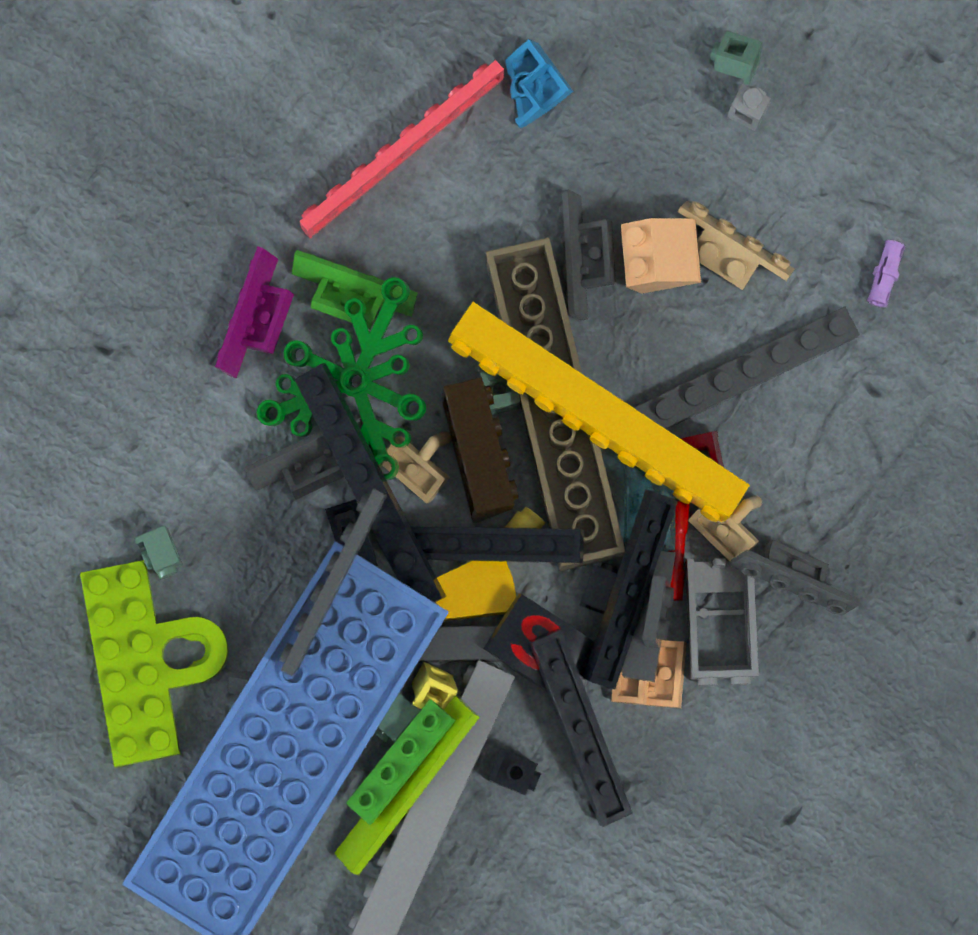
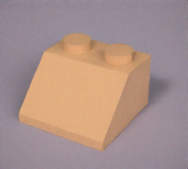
[621,218,701,294]

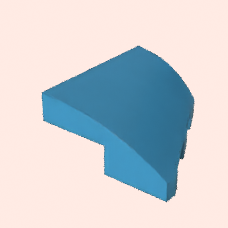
[505,39,573,128]

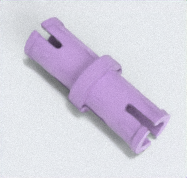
[867,240,905,308]

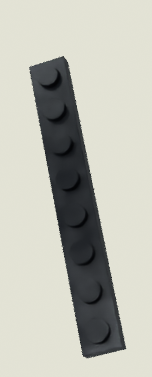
[295,363,447,603]

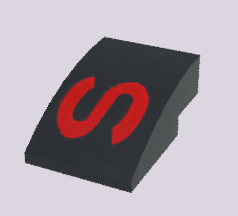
[483,593,594,693]

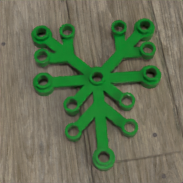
[257,277,426,481]

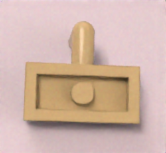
[382,432,451,503]
[688,496,762,562]

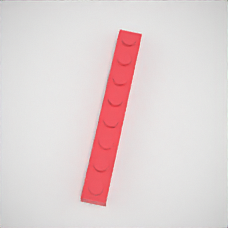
[299,60,504,238]

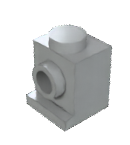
[727,84,771,131]

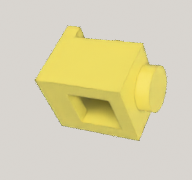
[411,662,458,710]

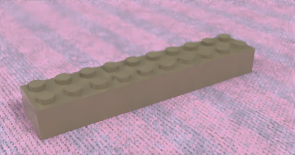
[486,238,625,571]

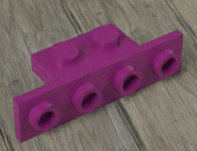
[215,247,294,378]

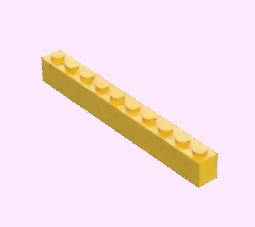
[448,302,750,523]

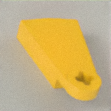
[436,561,516,621]

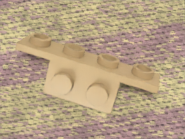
[678,201,795,290]

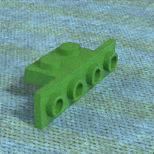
[292,250,418,329]
[346,699,456,825]

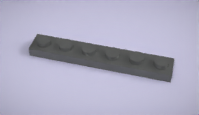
[279,489,387,676]

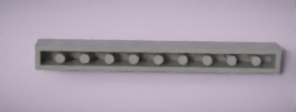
[349,660,515,935]

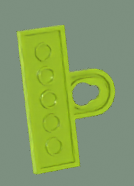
[80,560,229,768]

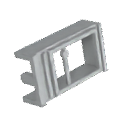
[685,558,759,686]

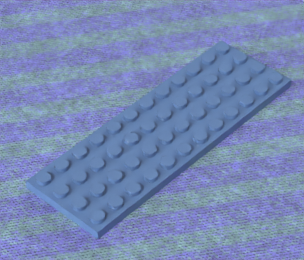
[122,541,449,935]

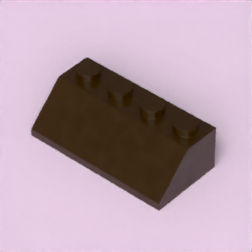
[441,377,519,523]

